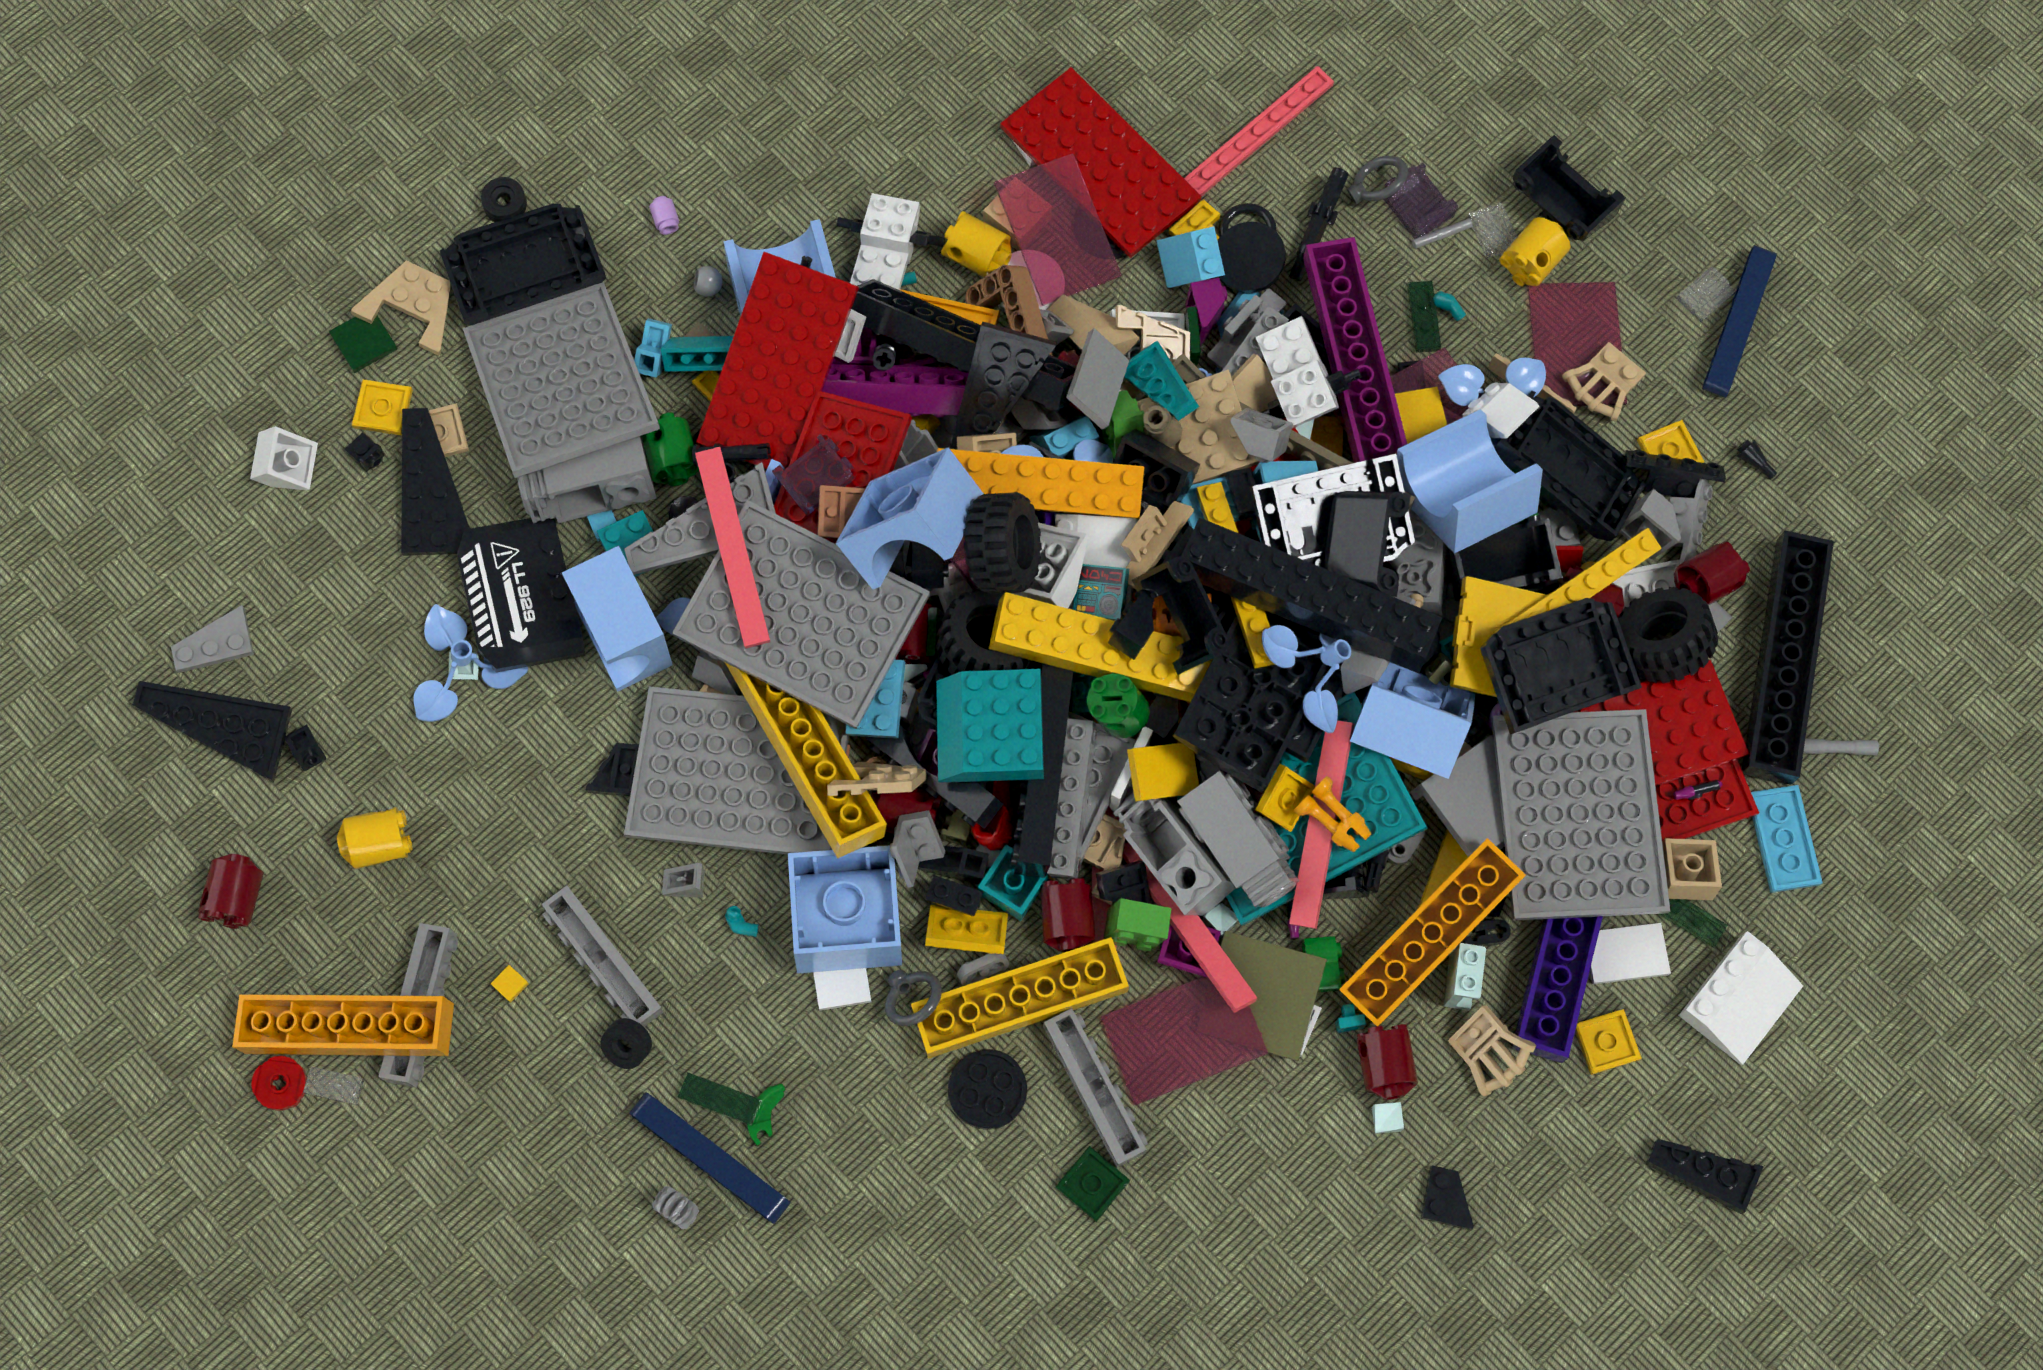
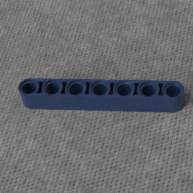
[1702,245,1777,398]
[629,1092,791,1224]

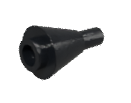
[1737,439,1777,480]

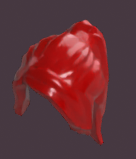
[971,780,1015,851]

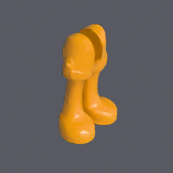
[1293,776,1371,852]

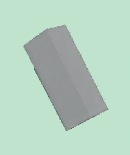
[1341,593,1416,694]

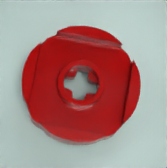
[251,1056,307,1111]

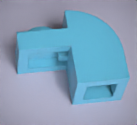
[634,318,672,378]

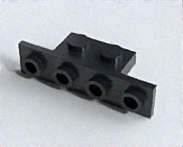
[1625,450,1726,498]

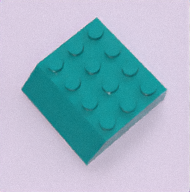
[937,669,1044,783]

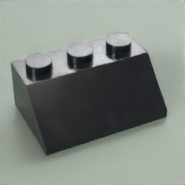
[1112,429,1200,512]

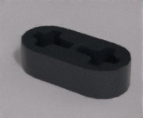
[1461,919,1511,947]

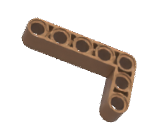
[965,265,1053,356]

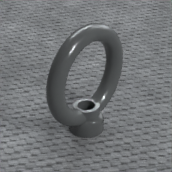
[1347,155,1408,205]
[885,970,942,1026]

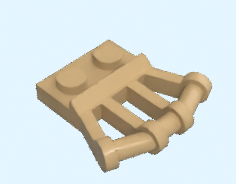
[1562,342,1646,422]
[1448,1005,1536,1097]

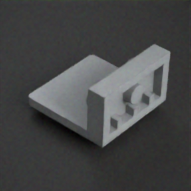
[890,810,945,888]

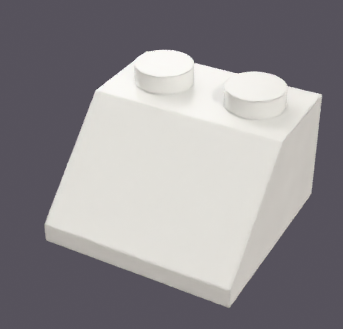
[1462,382,1539,438]
[250,426,318,490]

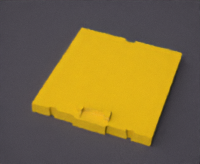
[1450,576,1547,697]

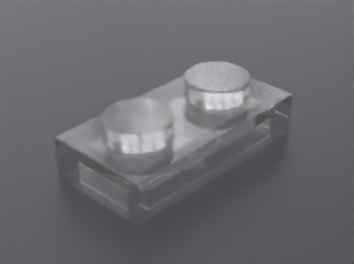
[303,1066,364,1106]

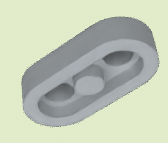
[1388,830,1425,866]
[957,953,1009,986]

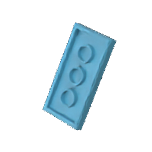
[1751,785,1823,893]

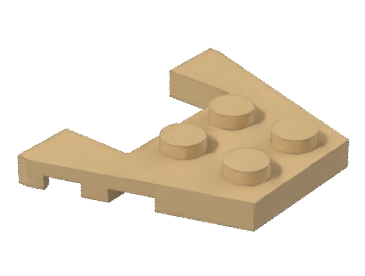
[351,260,451,356]
[1115,305,1190,399]
[827,762,926,796]
[1083,814,1126,905]

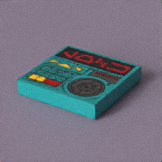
[1073,564,1130,620]

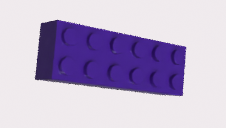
[1511,916,1603,1063]

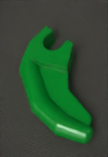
[746,1084,785,1147]

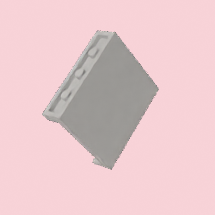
[1410,735,1505,857]

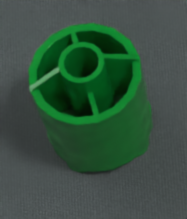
[640,412,699,486]
[1087,673,1150,738]

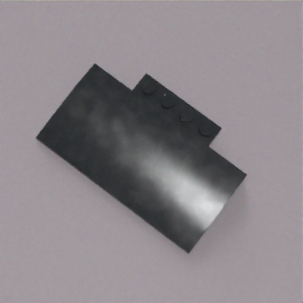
[1173,611,1343,793]

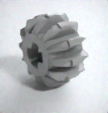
[652,1186,699,1229]

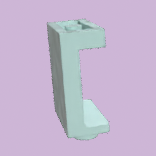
[1444,943,1486,1010]

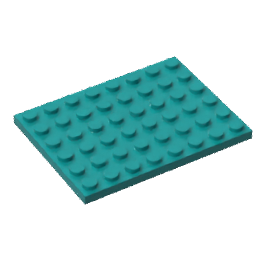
[1176,692,1428,926]

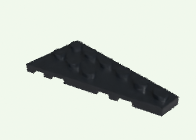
[949,321,1057,450]
[401,408,470,556]
[132,681,292,783]

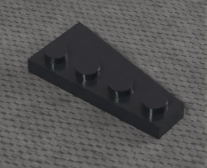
[1645,1139,1764,1214]

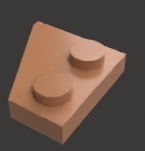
[817,485,866,539]

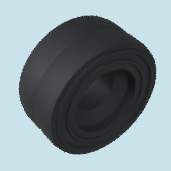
[481,177,527,222]
[600,1018,652,1069]

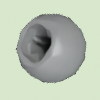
[694,266,723,297]

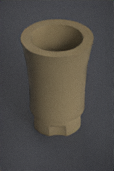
[1143,405,1182,447]

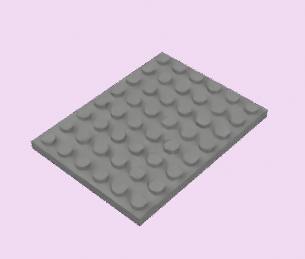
[463,282,660,478]
[672,500,930,729]
[624,686,849,855]
[1491,709,1670,920]

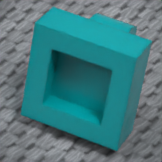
[1335,1003,1366,1033]

